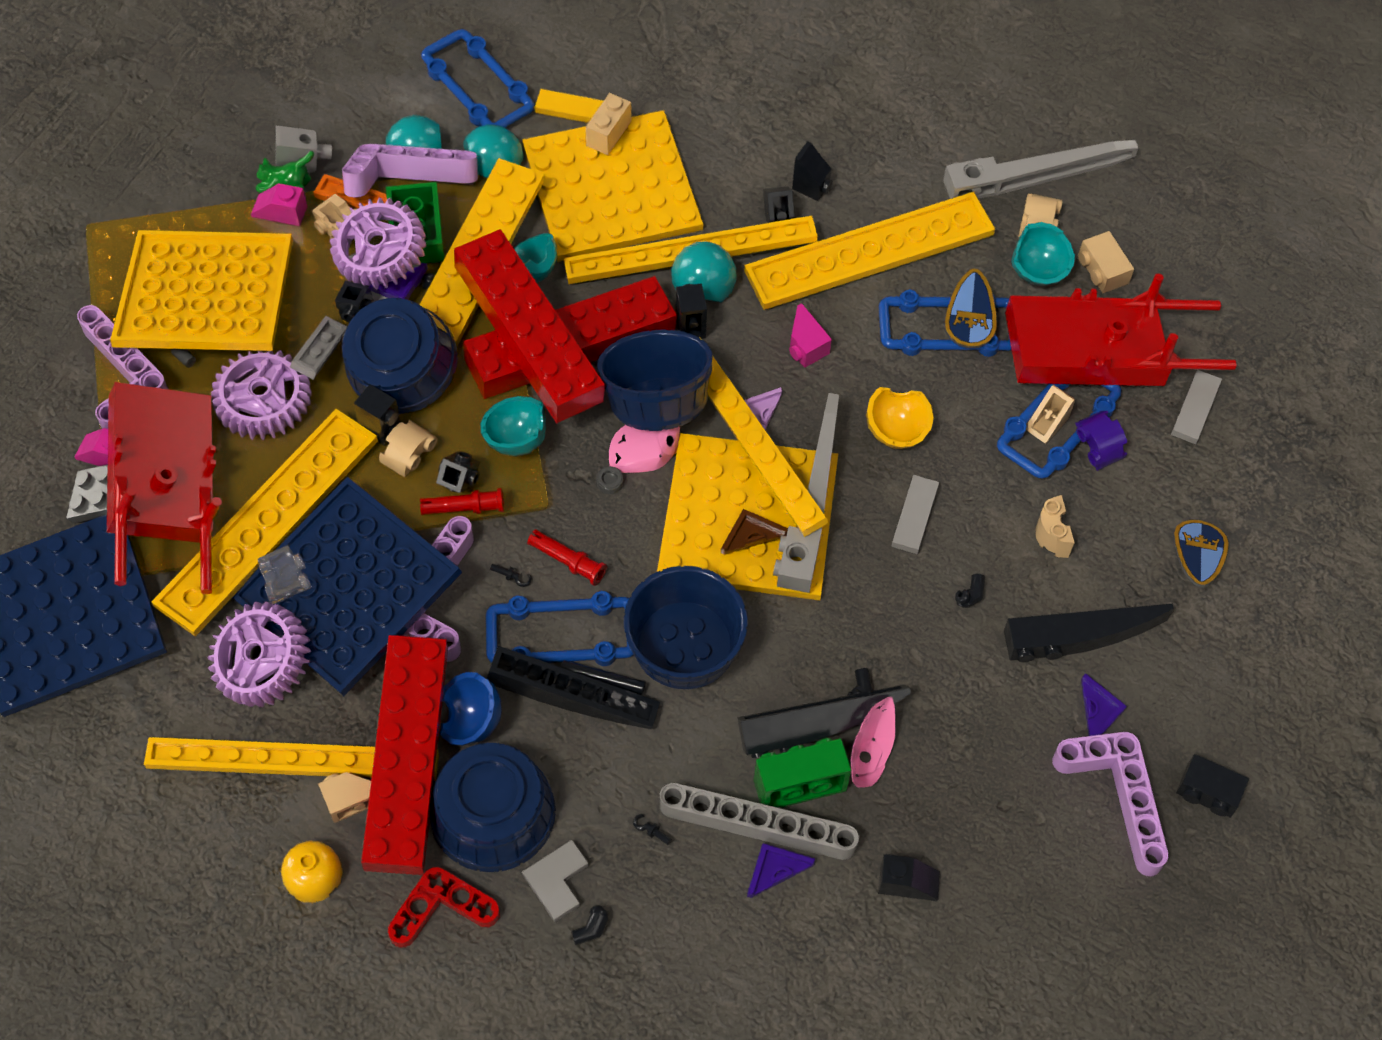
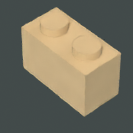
[586,93,631,155]
[1078,231,1134,293]

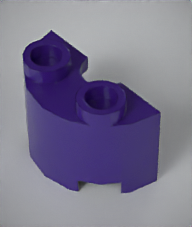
[1075,411,1127,471]

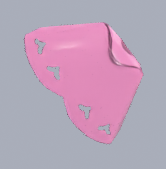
[609,425,680,473]
[851,697,895,788]

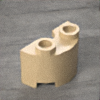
[312,194,357,239]
[1018,194,1062,237]
[379,420,438,477]
[1035,495,1074,558]

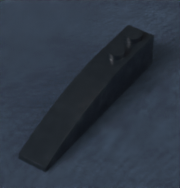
[1004,604,1174,662]
[486,646,660,729]
[737,684,911,758]

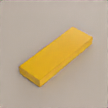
[535,89,603,123]

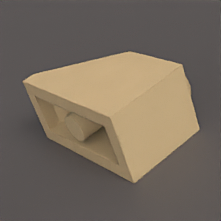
[318,772,371,823]

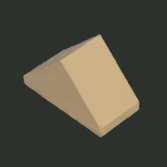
[1026,385,1075,444]

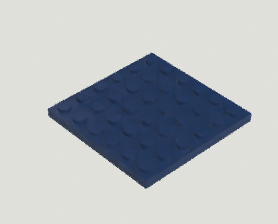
[232,477,462,697]
[0,515,167,717]

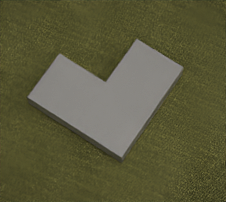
[522,840,588,923]

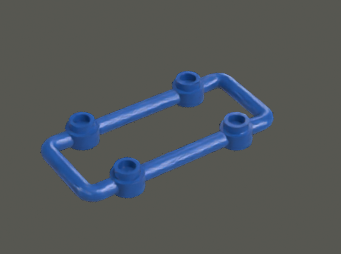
[421,29,534,128]
[879,290,1012,357]
[997,384,1121,479]
[486,591,633,666]

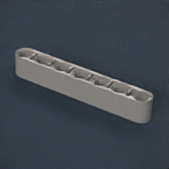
[660,783,859,860]

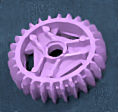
[330,197,427,290]
[211,350,312,441]
[207,602,311,707]

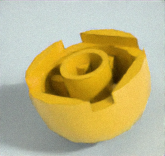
[281,840,343,903]

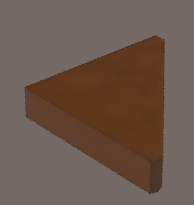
[721,509,788,555]

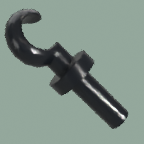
[490,564,532,587]
[633,814,672,845]

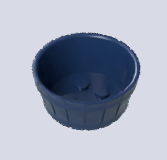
[342,298,458,414]
[597,330,713,431]
[624,566,747,689]
[430,743,556,872]

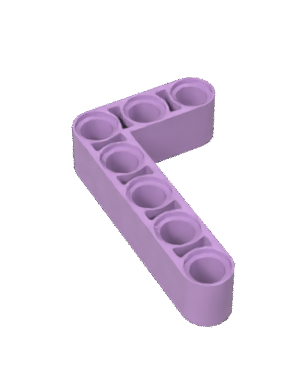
[342,144,478,197]
[77,305,168,429]
[402,516,474,662]
[1052,732,1168,876]

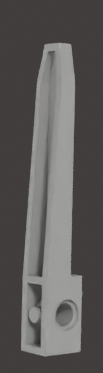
[943,140,1139,199]
[773,393,839,593]

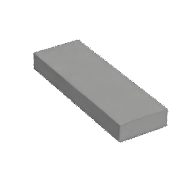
[290,316,347,380]
[1171,370,1222,444]
[891,475,939,554]

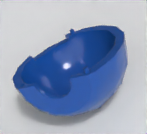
[440,672,502,745]

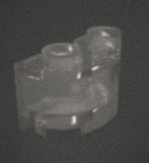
[257,545,311,604]

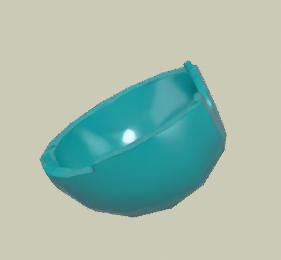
[385,115,442,149]
[463,124,523,177]
[1011,222,1075,286]
[514,233,557,283]
[671,241,737,303]
[480,396,546,457]

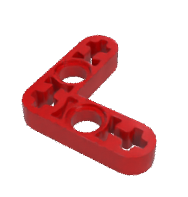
[388,867,500,948]

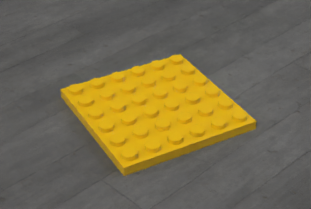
[522,110,703,262]
[110,230,293,351]
[657,433,838,600]

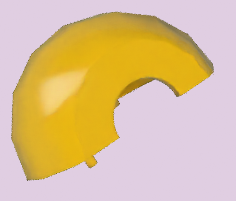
[866,387,934,449]

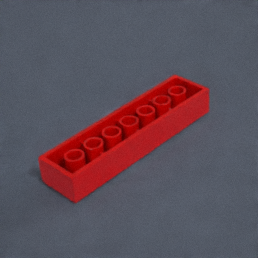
[454,229,605,424]
[463,276,677,399]
[361,635,448,875]

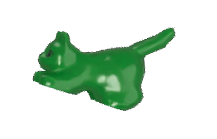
[256,151,314,193]

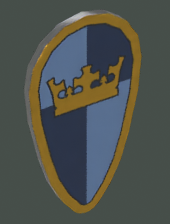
[944,269,996,348]
[1173,520,1229,588]

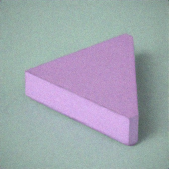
[744,387,782,430]

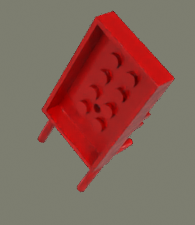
[1005,273,1236,386]
[107,382,222,594]

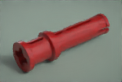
[420,488,504,516]
[527,529,607,586]

